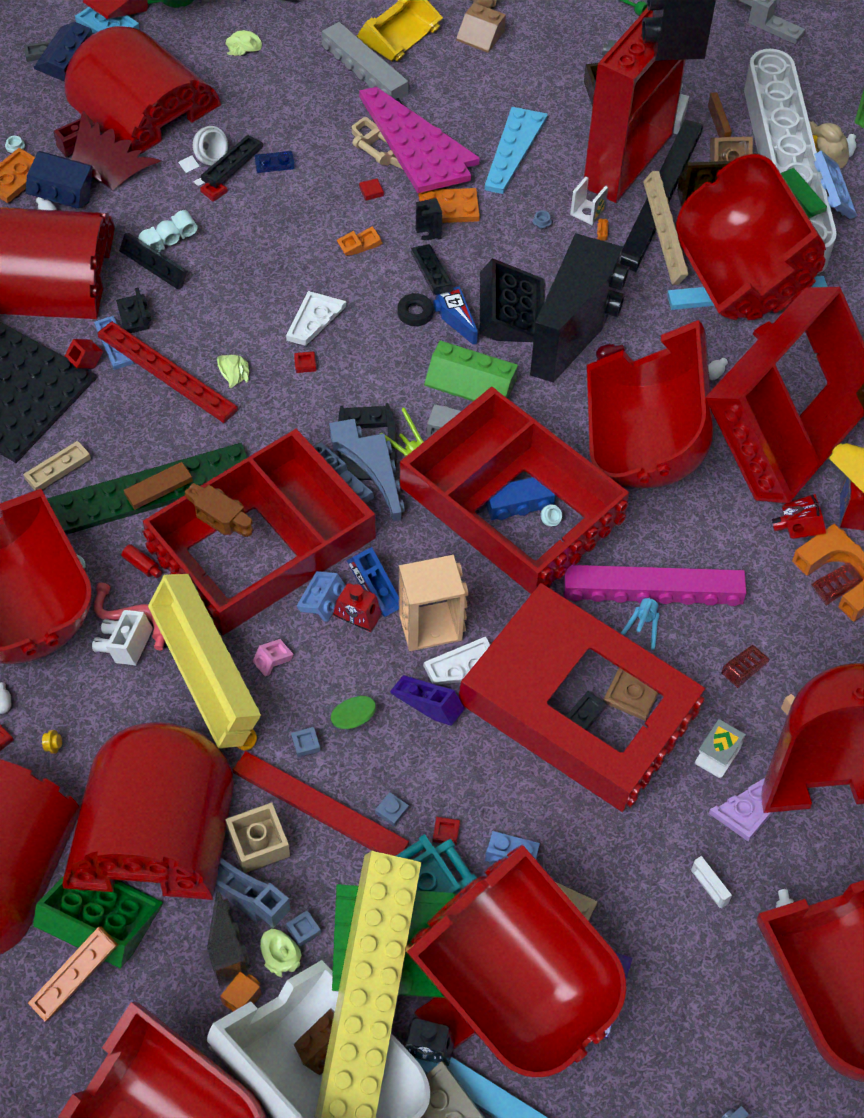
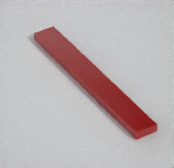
[98,321,238,423]
[232,751,409,856]

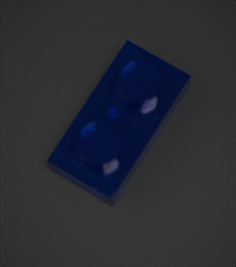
[254,151,295,173]

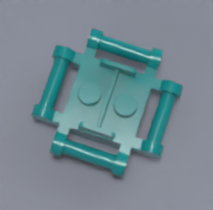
[396,834,477,894]

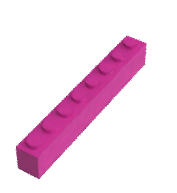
[563,565,746,606]

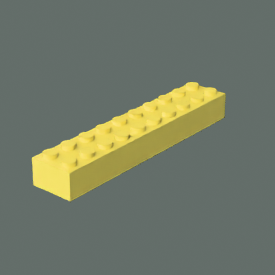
[315,851,421,1118]

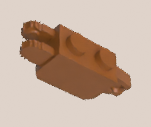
[185,483,254,537]

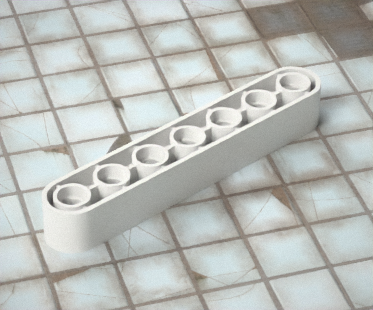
[744,49,836,274]

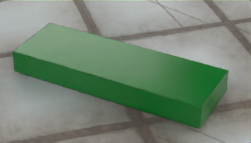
[781,168,827,218]

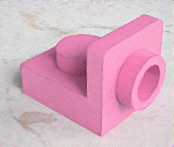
[253,639,294,676]

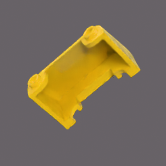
[356,0,443,62]
[829,443,864,493]

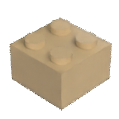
[225,803,290,873]

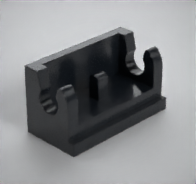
[415,198,442,240]

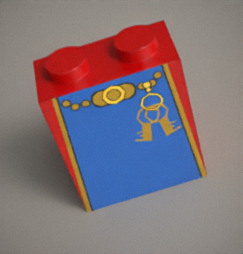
[840,476,864,530]

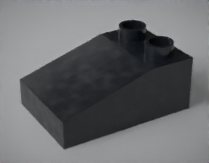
[642,0,716,61]
[530,233,629,383]

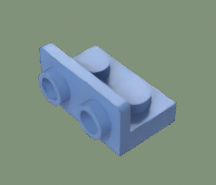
[297,571,346,622]
[485,831,540,865]

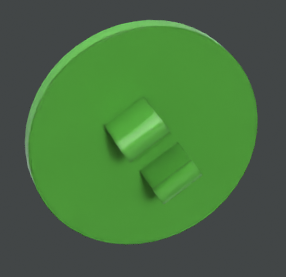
[331,696,376,729]

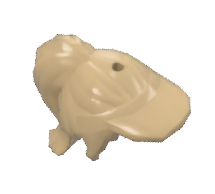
[809,121,849,168]

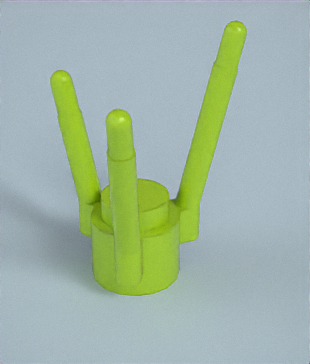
[380,408,424,457]

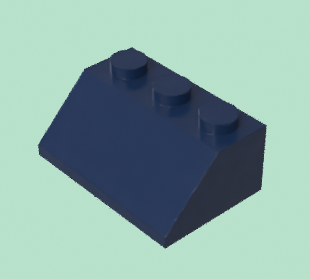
[34,22,92,82]
[25,151,93,209]

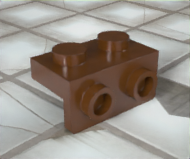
[293,1008,335,1075]

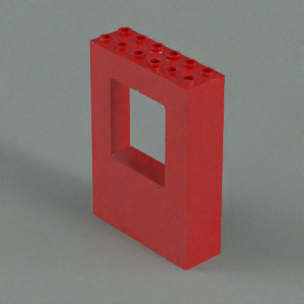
[584,8,686,203]
[705,287,864,504]
[400,386,629,594]
[142,428,376,635]
[458,583,706,813]

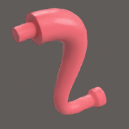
[94,583,166,651]

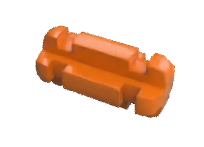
[597,218,608,241]

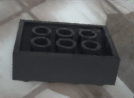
[480,258,544,342]

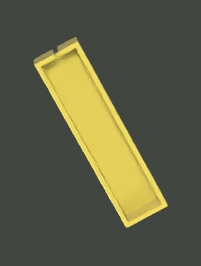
[148,574,261,749]

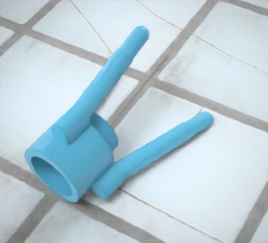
[621,598,660,650]

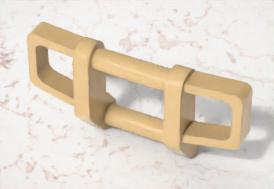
[352,117,403,169]

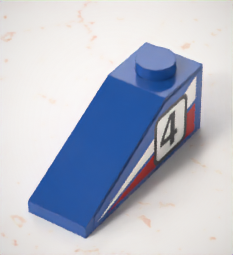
[433,286,478,345]
[347,547,399,617]

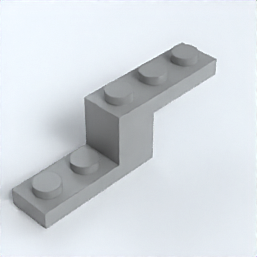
[739,0,805,44]

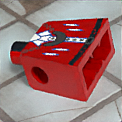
[772,494,826,539]
[333,583,381,632]

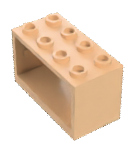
[399,555,468,651]

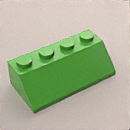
[424,341,518,401]

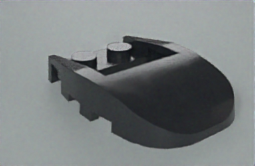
[338,403,398,480]

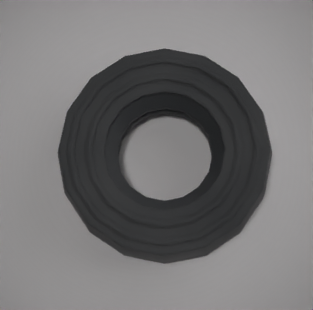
[397,293,433,327]

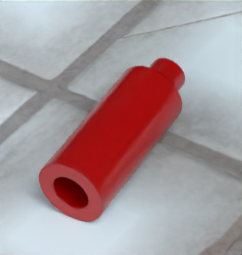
[121,544,162,578]

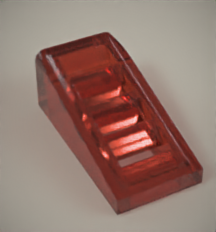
[811,562,863,606]
[721,645,770,688]

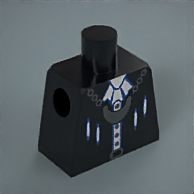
[403,1018,455,1066]

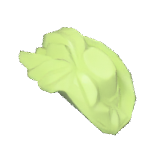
[225,30,262,56]
[217,355,249,388]
[260,929,302,978]

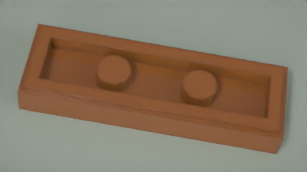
[708,92,732,138]
[124,462,193,510]

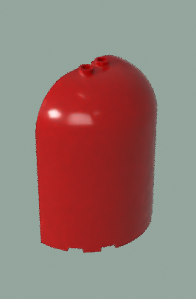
[65,26,221,155]
[676,154,826,320]
[0,208,115,319]
[587,320,713,488]
[0,488,92,664]
[761,663,864,813]
[63,722,234,900]
[0,759,81,954]
[405,845,626,1077]
[756,880,864,1082]
[58,1002,267,1118]

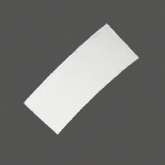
[178,156,205,186]

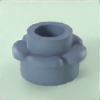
[533,210,552,228]

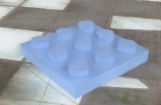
[814,151,857,219]

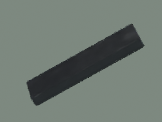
[201,135,263,188]
[119,233,188,289]
[411,244,453,295]

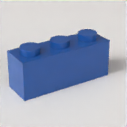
[485,478,555,520]

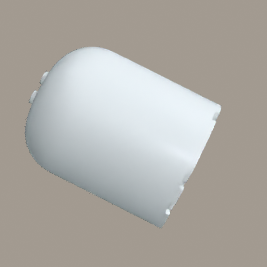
[207,960,430,1118]

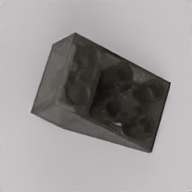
[207,891,251,988]

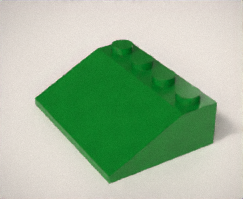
[33,876,163,969]

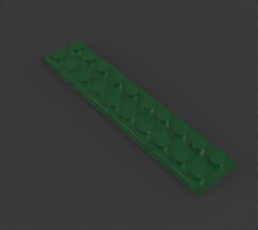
[47,442,247,535]

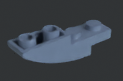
[314,442,374,504]

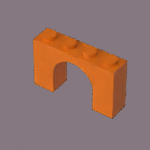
[792,524,864,622]

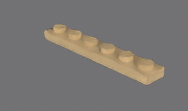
[643,171,688,285]

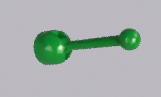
[620,0,647,16]

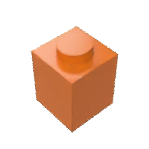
[220,972,262,1012]

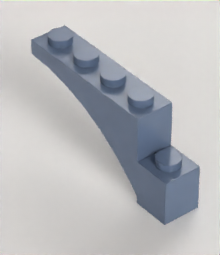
[329,419,405,522]
[215,858,291,928]

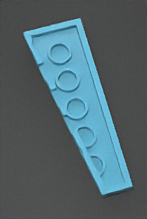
[484,107,548,194]

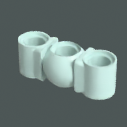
[138,210,198,252]

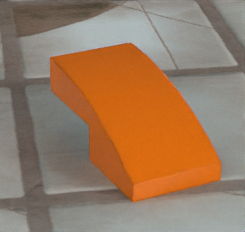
[336,226,383,256]

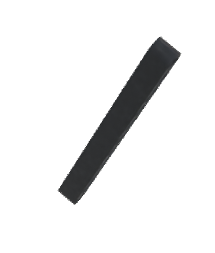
[620,119,703,272]

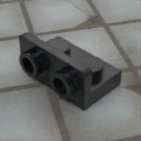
[116,287,151,333]

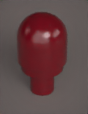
[596,344,625,360]

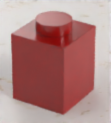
[65,339,103,368]

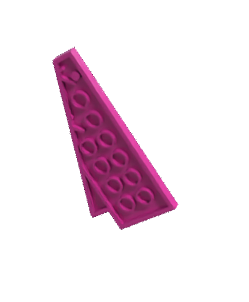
[359,87,480,193]

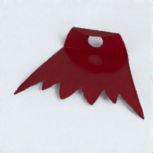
[71,111,162,191]

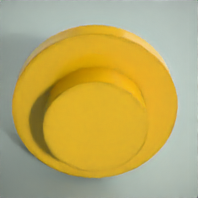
[42,730,62,754]

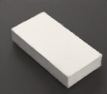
[691,856,732,909]

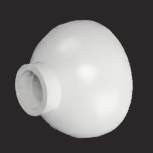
[193,126,228,165]

